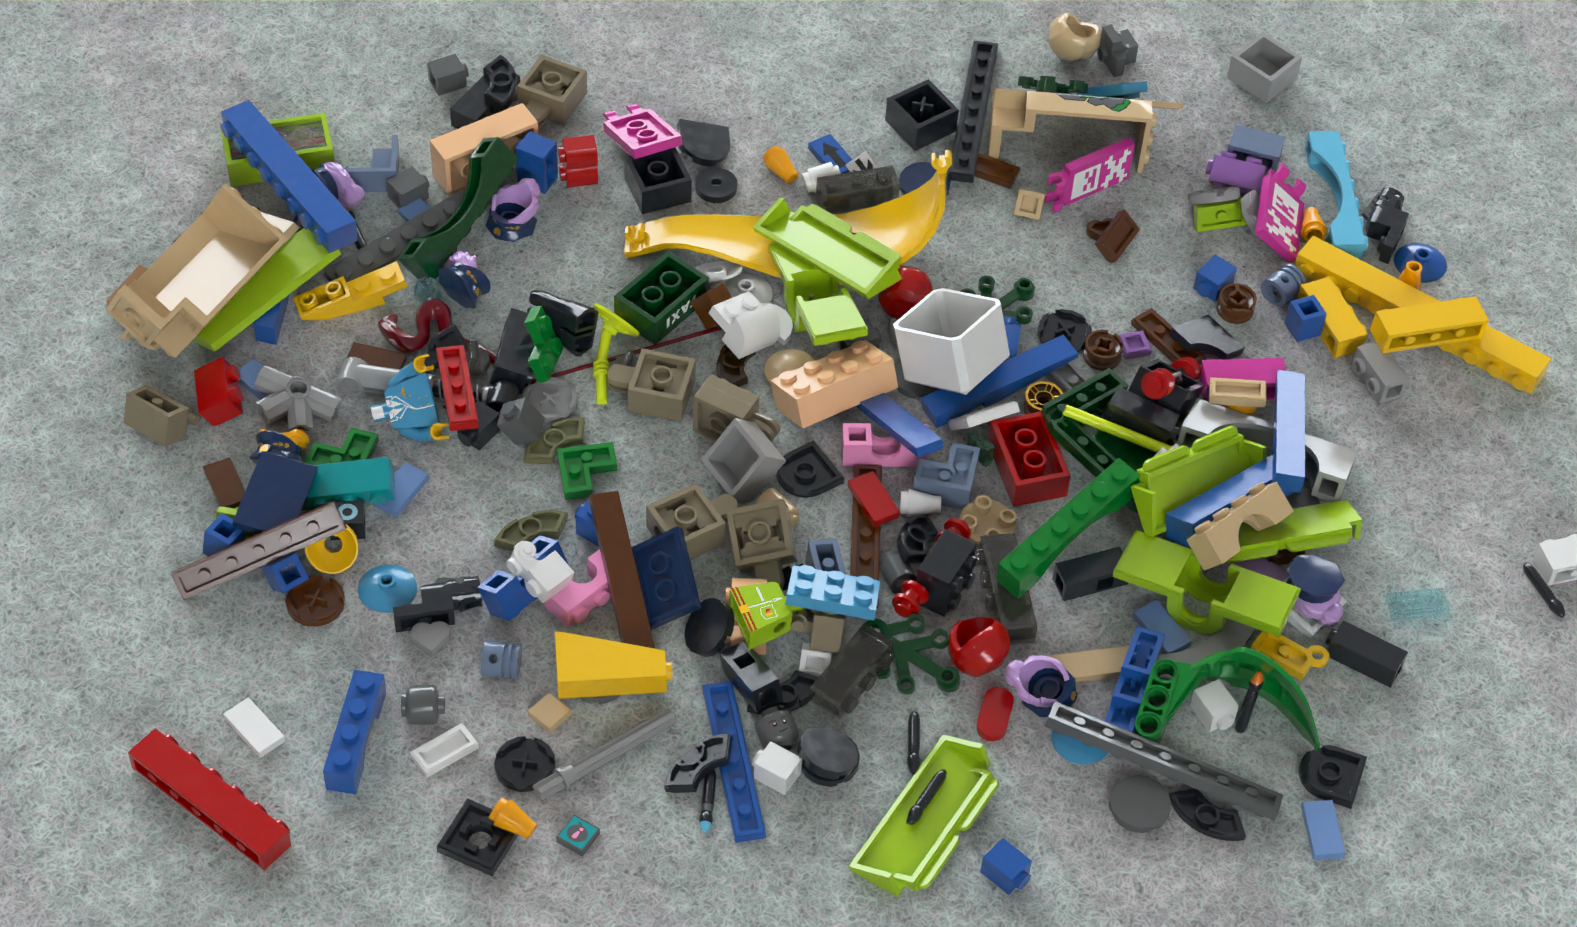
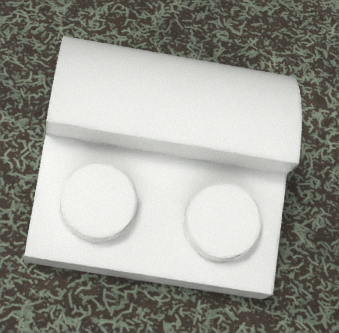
[709,291,780,359]

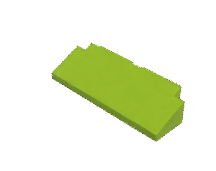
[753,197,902,299]
[193,228,341,352]
[1130,426,1267,537]
[1184,499,1363,564]
[848,734,999,897]

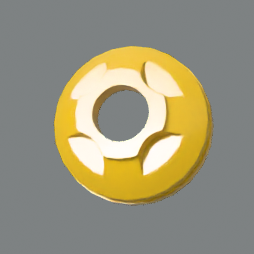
[305,525,359,574]

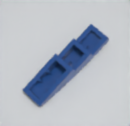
[1104,626,1165,733]

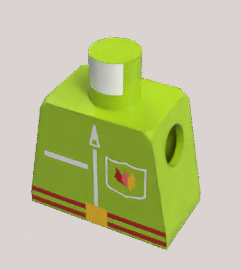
[729,582,804,650]

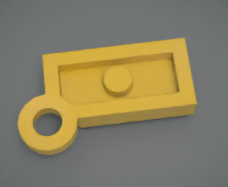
[1251,631,1329,681]

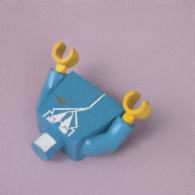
[371,354,449,442]

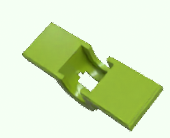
[769,243,868,346]
[1113,530,1301,637]

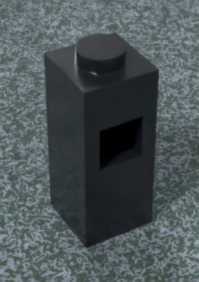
[1103,386,1180,444]
[1053,547,1128,601]
[1325,620,1408,688]
[719,640,784,714]

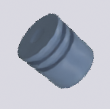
[1260,263,1306,307]
[481,640,522,680]

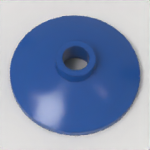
[1394,243,1447,283]

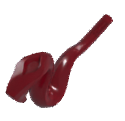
[378,299,497,365]

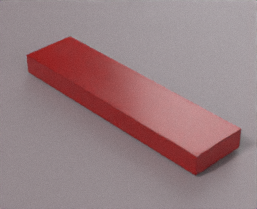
[436,345,478,431]

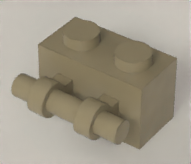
[124,385,200,446]
[792,608,847,653]

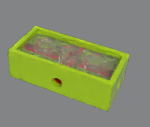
[220,113,335,187]

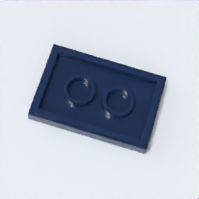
[233,451,318,534]
[632,526,701,629]

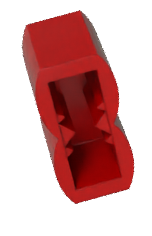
[558,135,598,188]

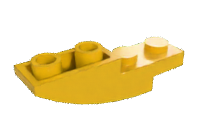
[293,261,408,320]

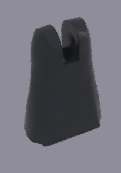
[527,290,598,356]

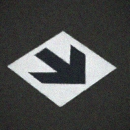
[845,151,882,187]

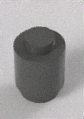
[879,551,917,594]

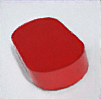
[976,687,1014,741]

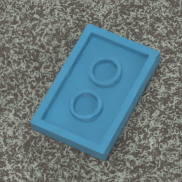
[785,565,880,620]

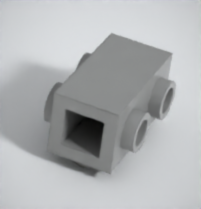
[1352,342,1409,404]

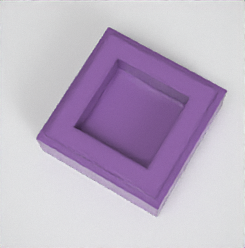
[1118,330,1152,360]

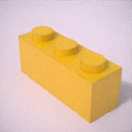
[1297,277,1368,358]

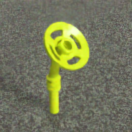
[593,303,640,404]

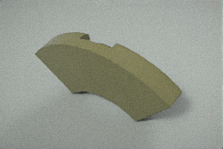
[524,417,585,465]
[494,510,568,551]

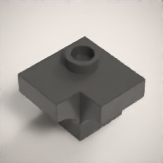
[1097,24,1139,77]

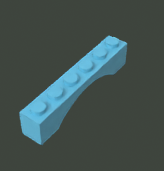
[1305,131,1368,260]

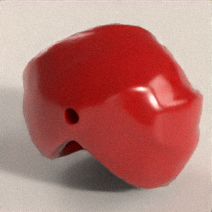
[878,266,933,320]
[948,617,1010,678]

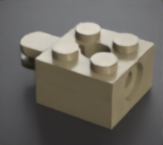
[517,54,587,130]
[607,349,696,422]
[693,374,780,443]
[646,483,738,560]
[726,499,798,590]

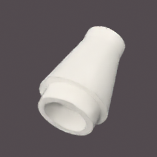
[900,489,941,517]

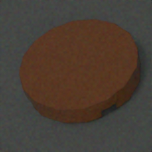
[285,574,345,627]

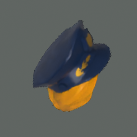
[250,428,310,464]

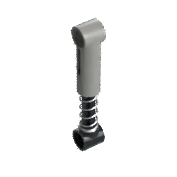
[335,357,519,413]

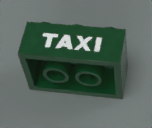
[614,251,709,345]

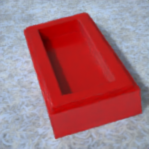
[848,471,900,527]

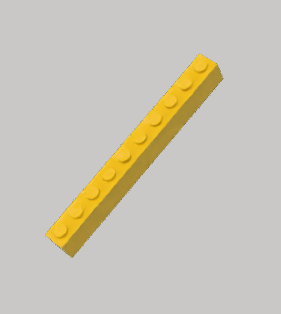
[1295,236,1551,394]

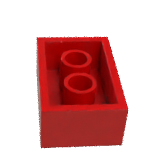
[987,412,1071,507]

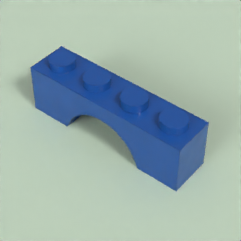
[323,670,386,794]

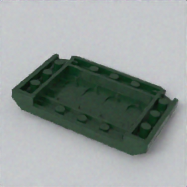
[1041,368,1177,513]

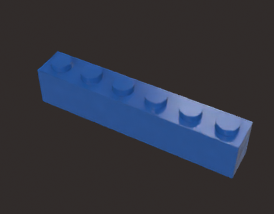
[1166,455,1305,549]

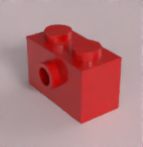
[194,357,243,426]

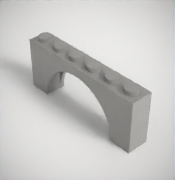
[1177,398,1358,502]

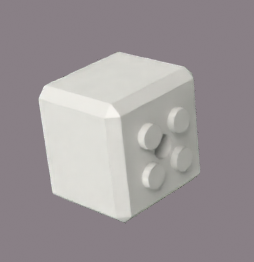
[893,288,1010,395]

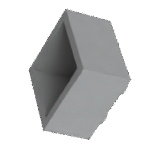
[1227,32,1302,103]
[701,418,786,502]

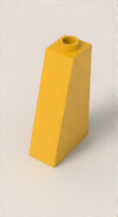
[555,632,673,699]

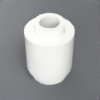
[802,162,842,194]

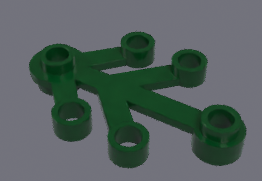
[1018,76,1088,94]
[960,275,1035,325]
[860,614,961,695]

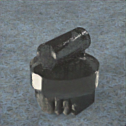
[465,340,490,380]

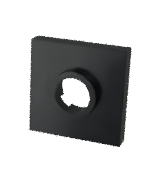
[437,798,518,877]

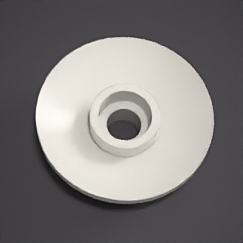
[694,261,742,288]
[725,273,773,303]

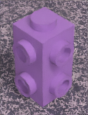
[1205,151,1266,194]

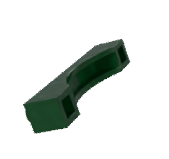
[398,137,519,280]

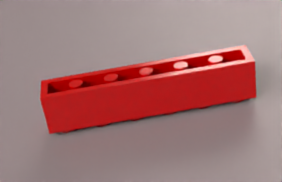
[128,728,291,871]

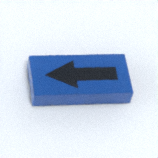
[808,134,852,178]

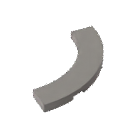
[1158,618,1256,680]

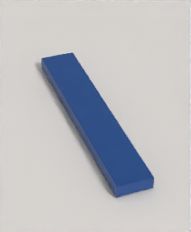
[856,393,943,457]
[702,681,766,843]

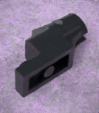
[1362,187,1409,264]
[393,576,483,633]

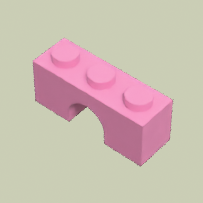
[841,423,928,467]
[544,549,611,628]

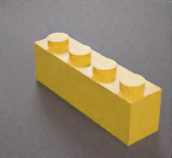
[1370,296,1489,354]

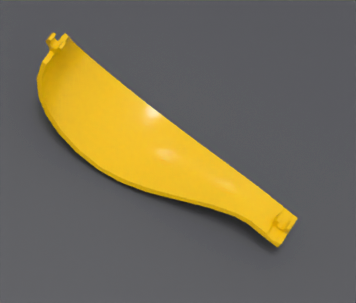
[624,150,952,285]

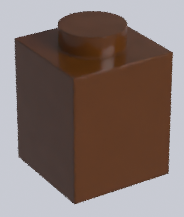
[690,283,732,330]

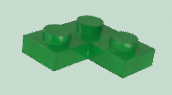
[524,305,563,383]
[304,427,379,465]
[557,442,617,500]

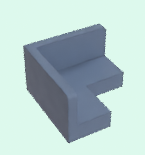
[344,135,400,192]
[913,442,980,510]

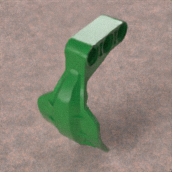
[1135,647,1320,752]

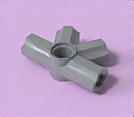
[254,365,342,434]

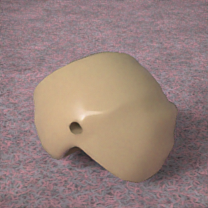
[1048,13,1101,61]

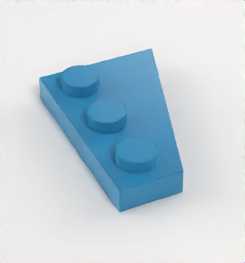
[1077,81,1148,99]

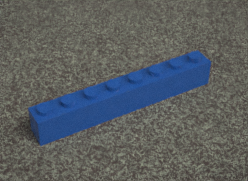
[220,100,358,253]

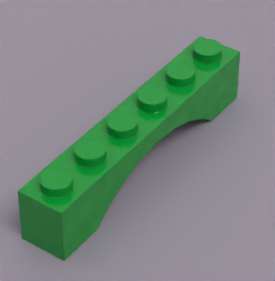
[997,458,1140,599]

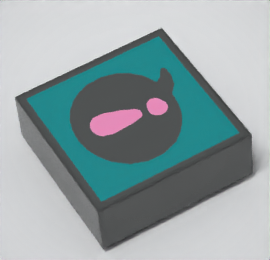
[556,814,600,856]

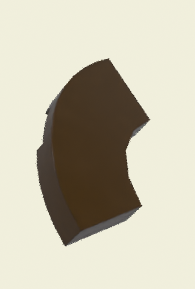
[716,344,756,387]

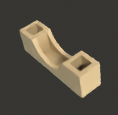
[1187,481,1294,570]

